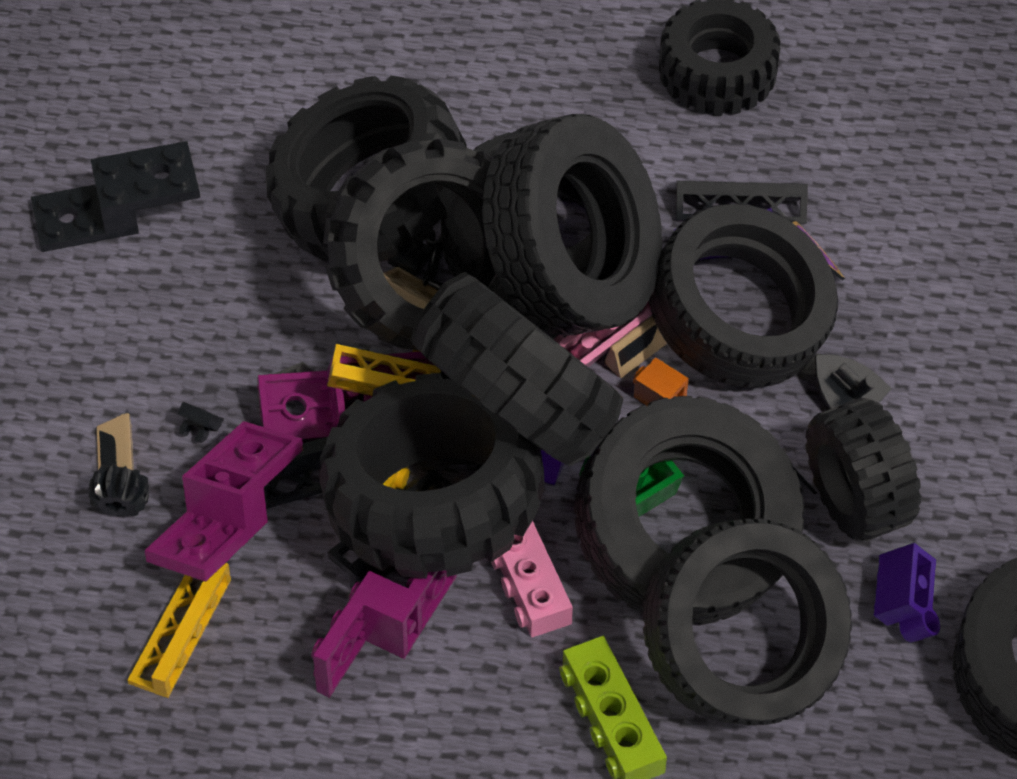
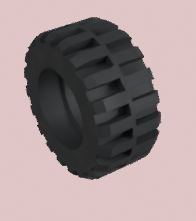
[659,0,781,116]
[805,398,922,542]

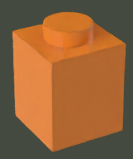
[633,357,689,406]

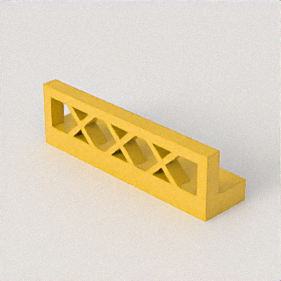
[327,344,441,396]
[127,563,231,698]

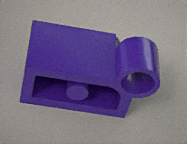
[874,543,940,643]

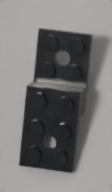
[31,141,200,252]

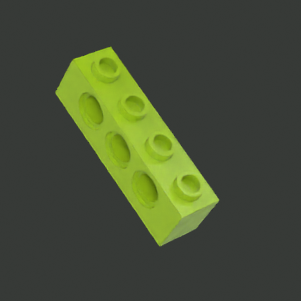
[559,635,667,779]

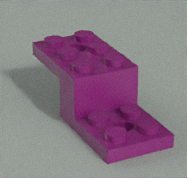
[257,352,435,443]
[145,421,303,582]
[311,571,457,698]

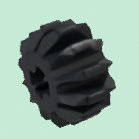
[88,464,150,518]

